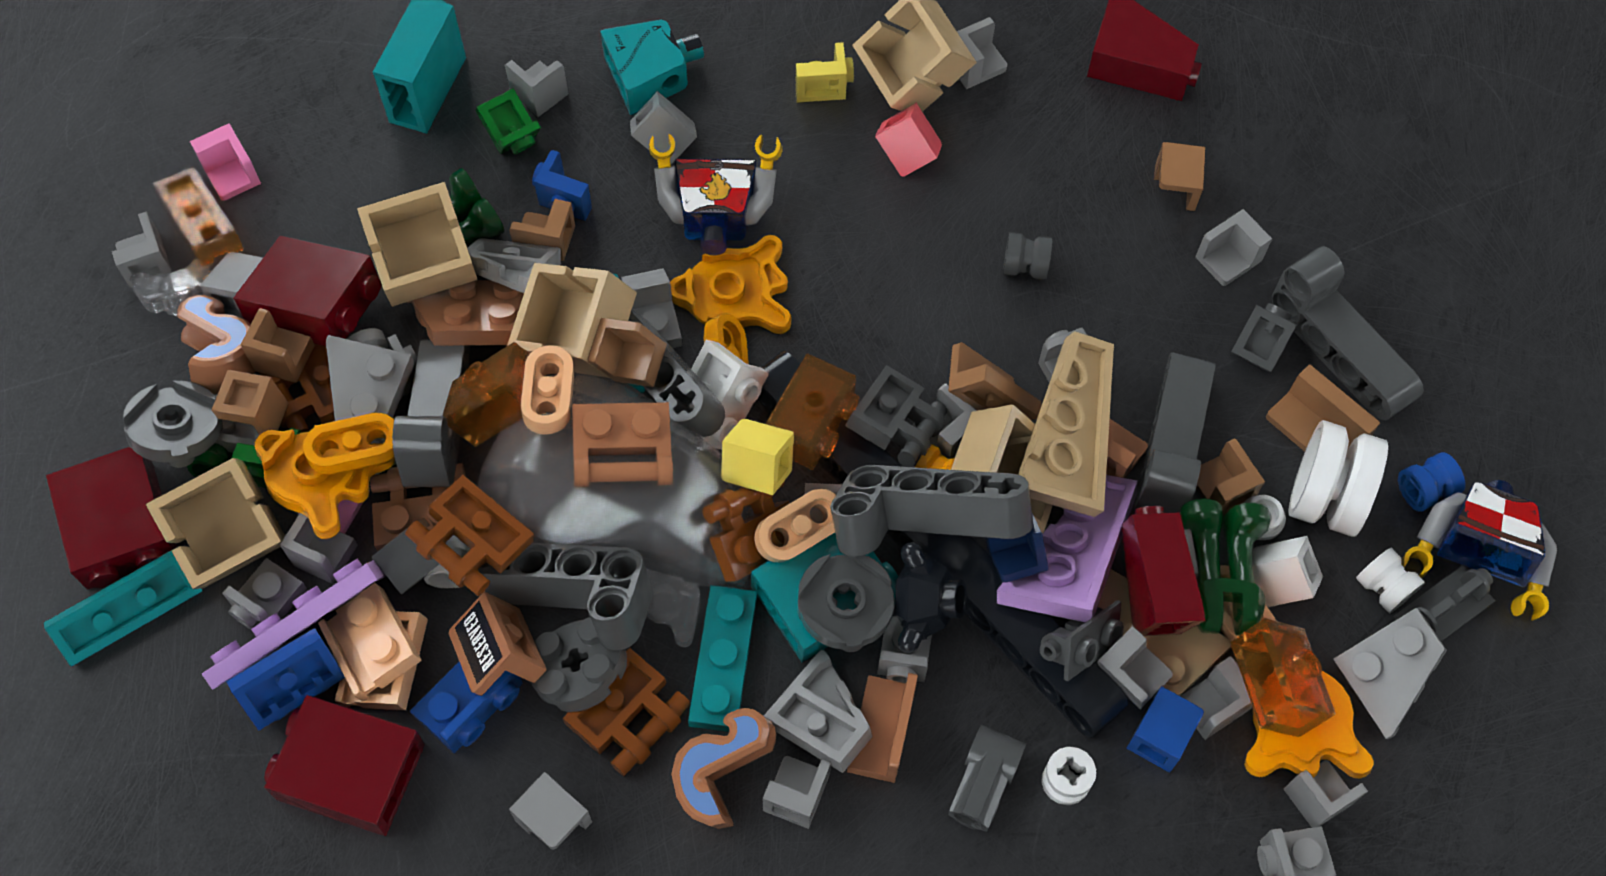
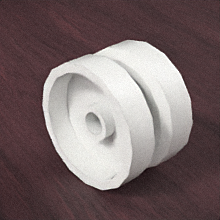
[1288,420,1388,537]

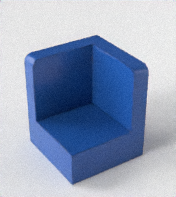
[1126,686,1204,773]

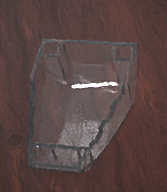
[477,371,775,589]

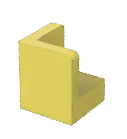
[721,419,794,495]

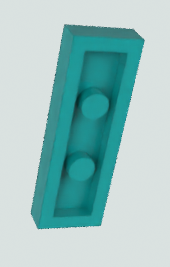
[44,548,202,667]
[688,585,757,732]

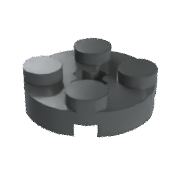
[123,381,223,468]
[797,554,894,652]
[531,617,627,712]

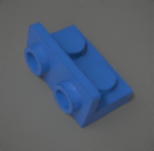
[226,628,345,731]
[410,661,522,753]

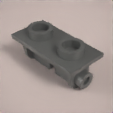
[1393,565,1495,642]
[1040,600,1124,681]

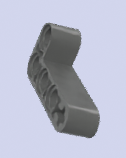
[1272,246,1424,421]
[578,309,725,437]
[392,340,470,487]
[1135,352,1216,513]
[830,465,1033,556]
[470,542,653,651]

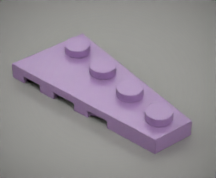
[997,475,1137,623]
[202,559,386,690]

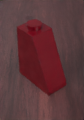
[1087,0,1202,101]
[1122,506,1205,636]

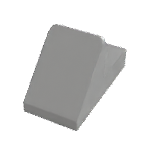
[621,268,682,348]

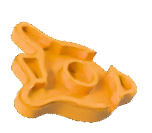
[670,235,791,334]
[255,425,395,539]
[1244,654,1374,779]

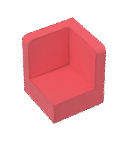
[875,102,942,177]

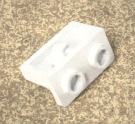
[670,339,768,449]

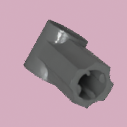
[948,724,1026,832]

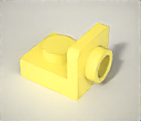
[796,42,854,103]

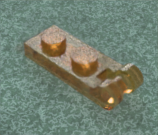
[153,167,243,268]

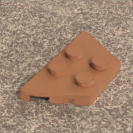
[407,280,524,346]

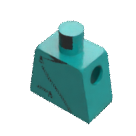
[600,19,704,115]

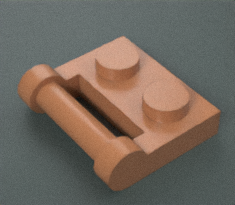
[572,402,673,488]

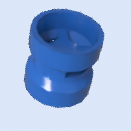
[1398,452,1465,512]

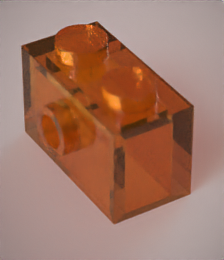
[442,342,547,447]
[766,353,860,470]
[1230,618,1336,737]

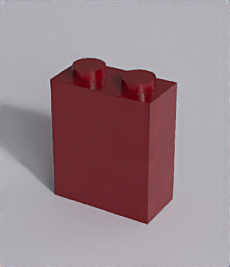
[233,236,382,346]
[46,447,177,589]
[264,695,425,836]

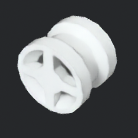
[1042,747,1096,805]

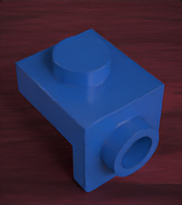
[532,150,592,221]

